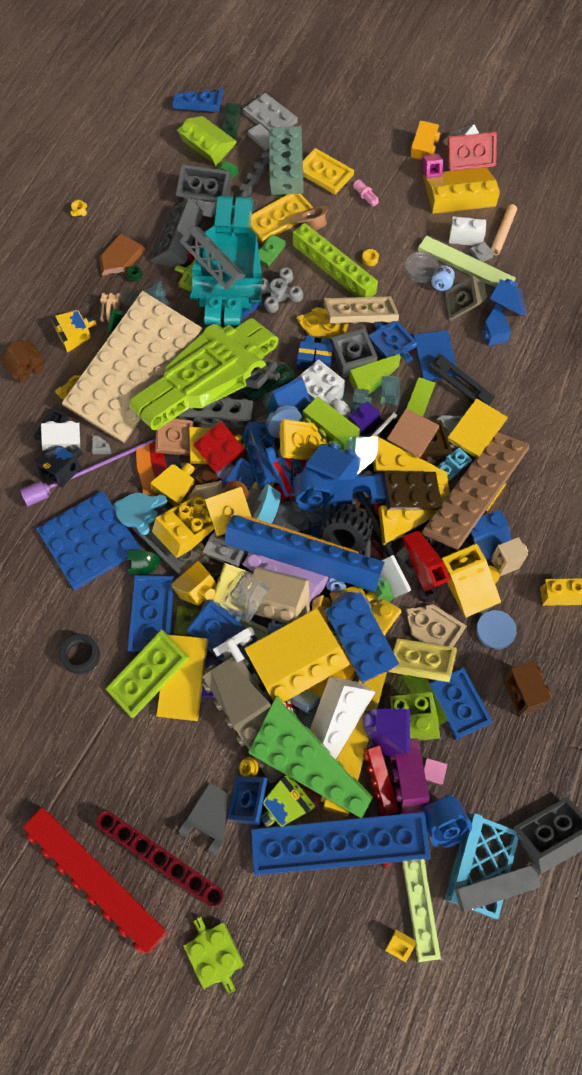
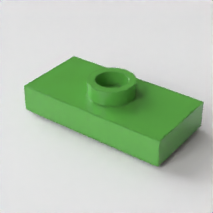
[259,234,286,267]

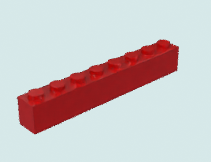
[23,808,168,954]

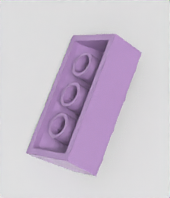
[242,552,330,605]

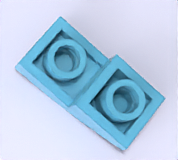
[437,448,472,482]
[253,484,281,523]

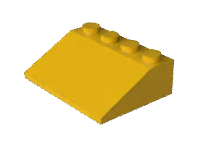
[423,167,500,214]
[244,608,350,703]

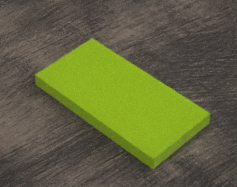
[105,630,190,718]

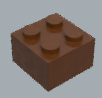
[503,661,551,717]

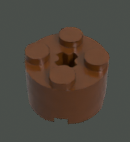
[1,340,44,383]

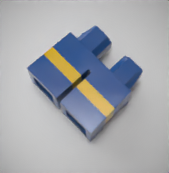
[297,335,333,370]

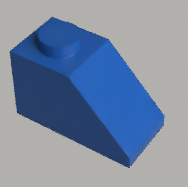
[482,304,511,346]

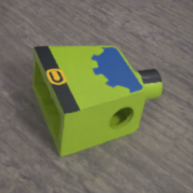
[261,775,315,827]

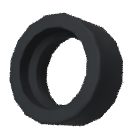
[59,634,100,674]

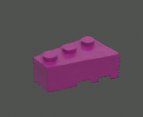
[389,739,429,815]

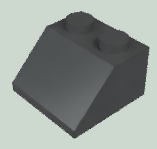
[331,328,377,378]

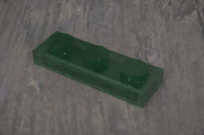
[241,363,295,402]

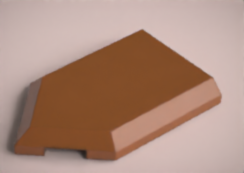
[99,234,146,277]

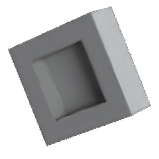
[470,242,494,262]

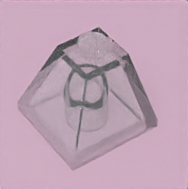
[218,571,270,623]

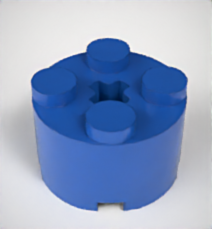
[293,467,334,511]
[422,794,472,847]

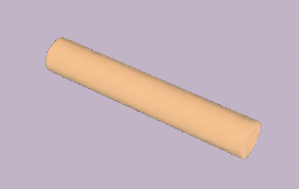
[491,204,517,255]

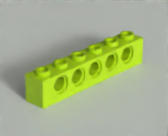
[293,223,378,297]

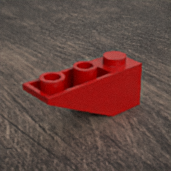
[402,531,451,591]

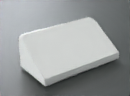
[381,555,411,598]

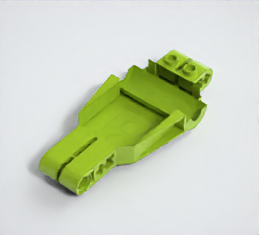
[129,319,278,430]

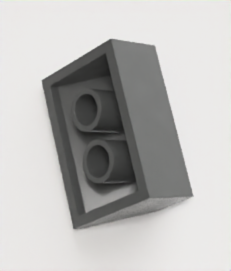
[176,164,232,203]
[513,797,582,874]

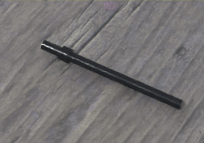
[355,491,398,561]

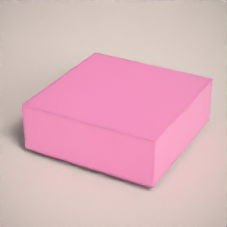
[424,758,447,786]

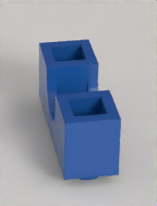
[332,473,386,508]

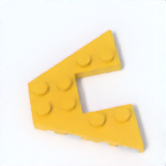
[370,435,450,545]

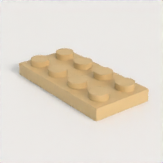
[324,297,399,324]

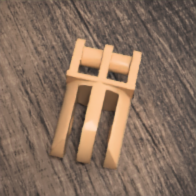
[100,293,121,322]

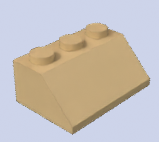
[245,567,310,624]

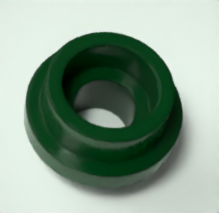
[126,265,143,282]

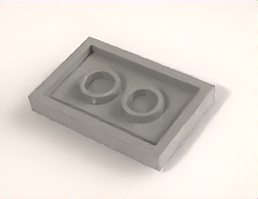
[243,93,298,131]

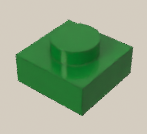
[217,160,238,179]

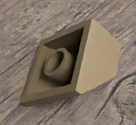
[445,275,487,321]

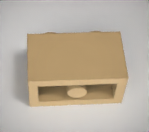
[490,537,528,576]

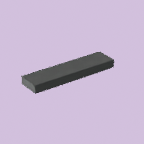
[455,864,541,912]

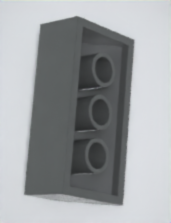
[150,198,203,268]

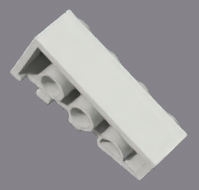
[310,676,375,759]

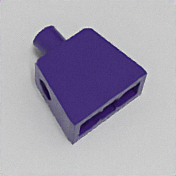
[348,401,381,441]

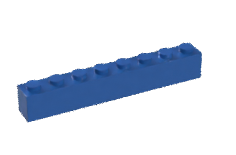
[224,515,385,592]

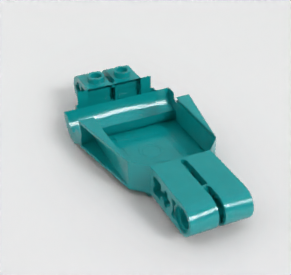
[190,196,262,326]

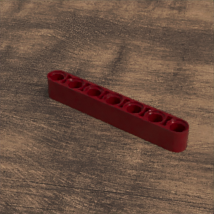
[96,811,225,908]

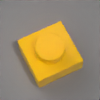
[385,930,416,962]

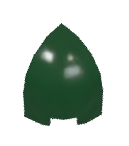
[128,550,161,575]

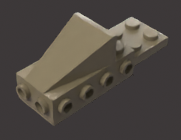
[201,653,285,784]

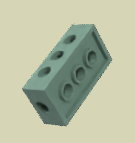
[269,126,304,195]

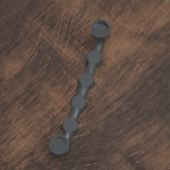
[239,150,288,212]

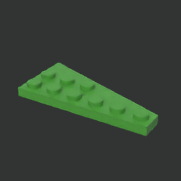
[248,696,373,818]

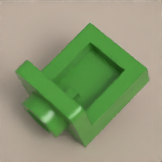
[362,577,395,602]

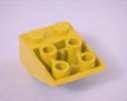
[152,494,214,558]
[441,544,501,618]

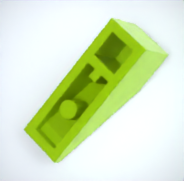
[349,354,401,397]

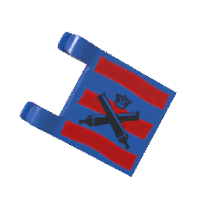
[262,447,308,497]

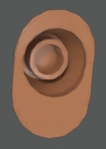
[290,206,329,230]

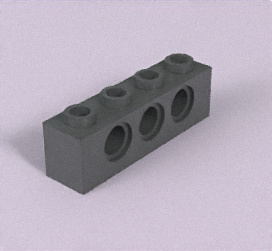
[179,398,254,428]

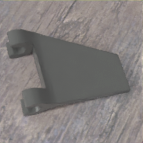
[178,783,228,857]

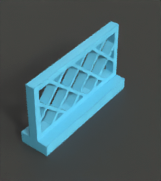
[445,813,518,920]

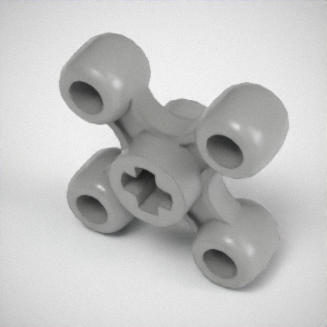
[262,267,303,313]

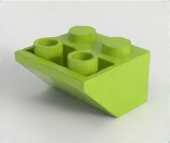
[390,692,440,741]

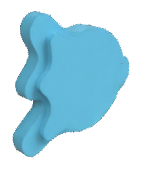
[113,493,167,535]

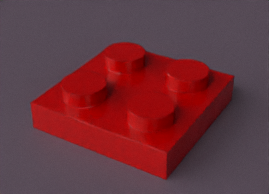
[192,421,245,474]

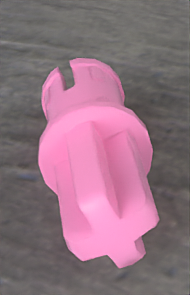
[353,179,379,206]

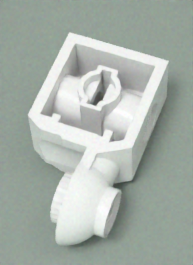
[296,359,351,419]

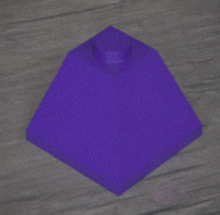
[363,709,410,756]

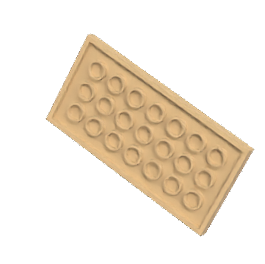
[62,291,202,443]

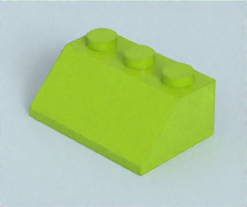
[177,116,237,166]
[303,397,360,450]

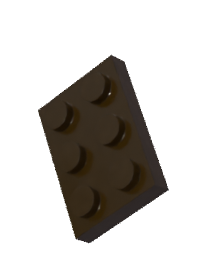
[381,471,443,510]

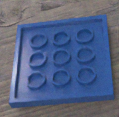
[36,491,141,591]

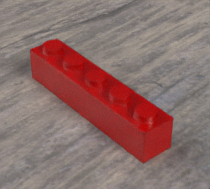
[363,745,398,815]

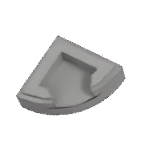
[92,435,111,454]

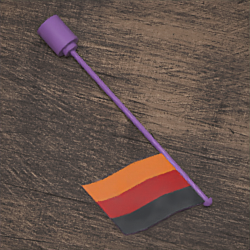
[20,439,182,507]

